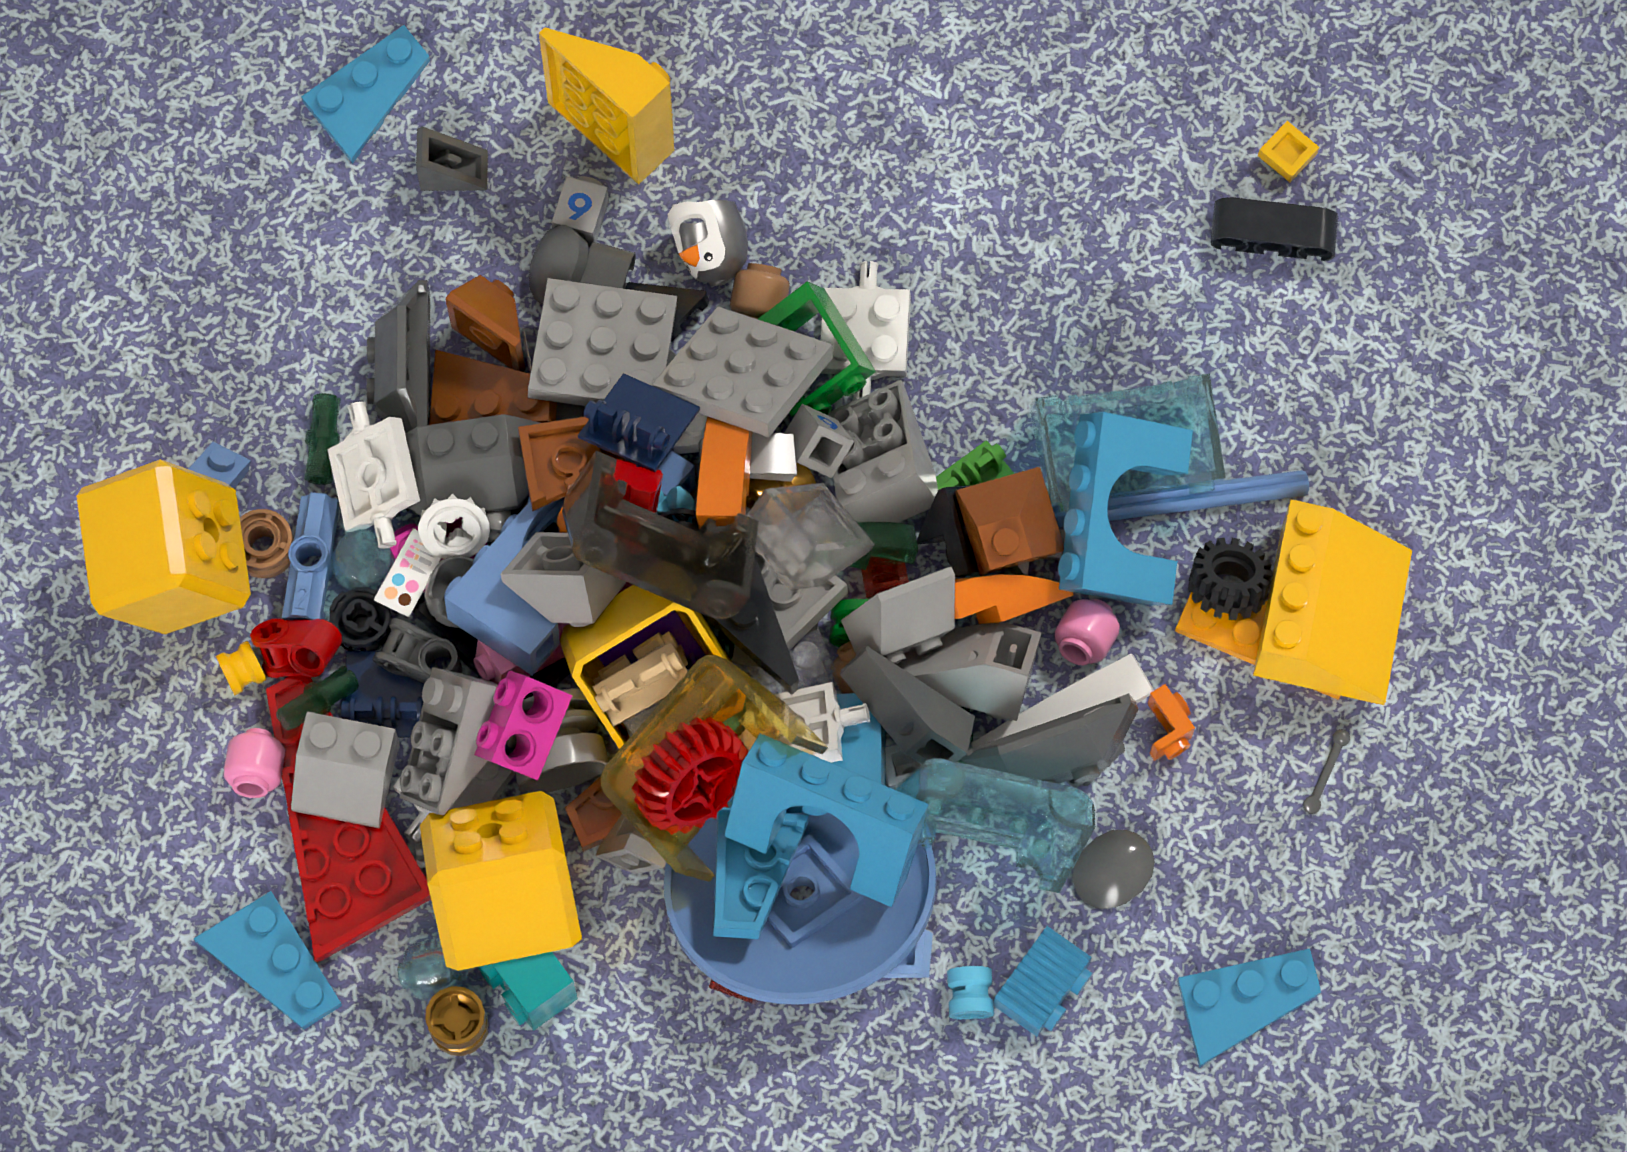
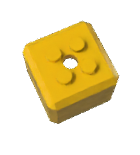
[76,459,251,634]
[560,569,746,767]
[420,791,582,971]

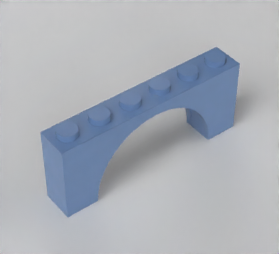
[444,450,695,675]

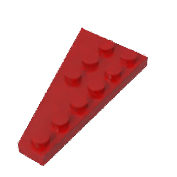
[266,676,431,963]

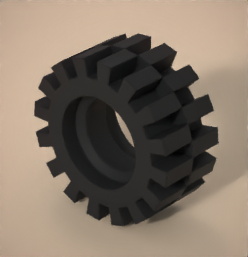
[1188,538,1273,620]

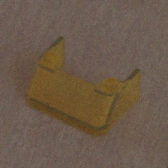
[601,655,828,882]

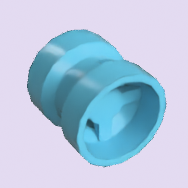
[947,966,994,1020]

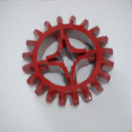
[631,717,748,835]

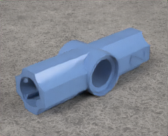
[282,492,340,620]

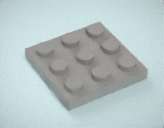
[528,278,677,406]
[652,307,833,437]

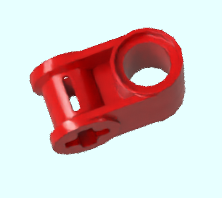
[250,618,342,678]

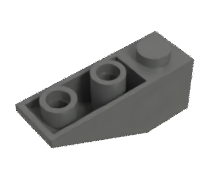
[840,646,975,777]

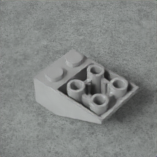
[828,380,938,538]
[896,622,1042,721]
[399,667,498,815]

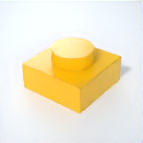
[1258,121,1320,182]

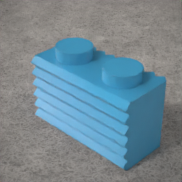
[993,926,1093,1037]

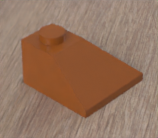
[445,275,525,372]
[955,467,1064,576]

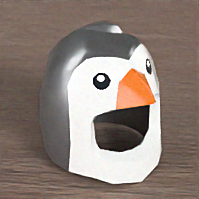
[668,200,748,286]

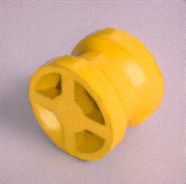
[215,640,267,696]

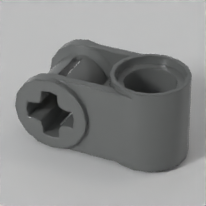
[373,618,463,684]

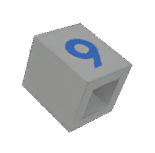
[551,176,609,247]
[785,404,855,478]

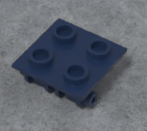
[578,373,700,472]
[341,651,435,738]

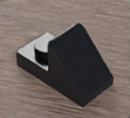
[916,486,980,577]

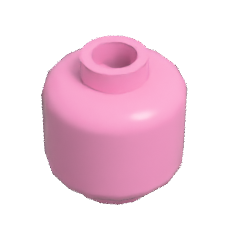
[1055,599,1120,666]
[224,728,285,798]

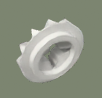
[418,493,490,559]

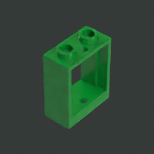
[758,281,876,417]

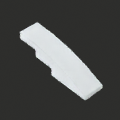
[971,654,1154,782]

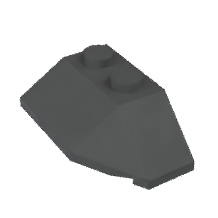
[366,280,430,434]
[405,414,540,516]
[961,693,1139,798]

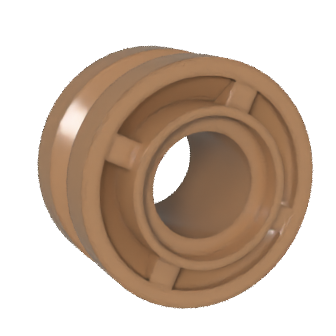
[240,509,294,578]

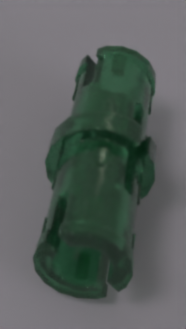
[304,393,341,485]

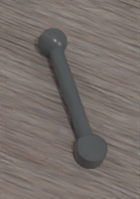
[1303,729,1350,814]

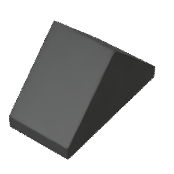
[416,126,488,191]

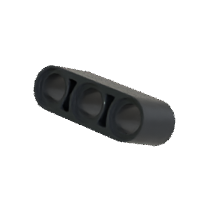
[1210,197,1338,261]

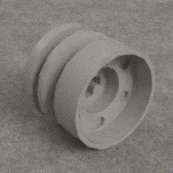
[507,688,610,793]

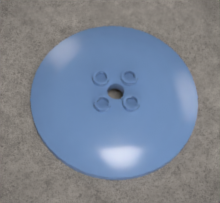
[664,813,937,1005]

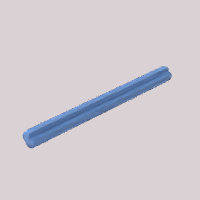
[1052,470,1309,527]

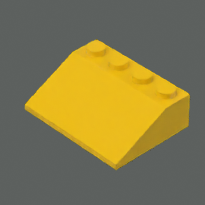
[539,27,675,185]
[1253,499,1412,705]

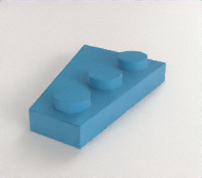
[301,25,430,164]
[713,810,809,939]
[193,891,342,1030]
[1177,948,1321,1068]

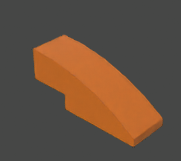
[696,416,753,530]
[955,574,1074,624]

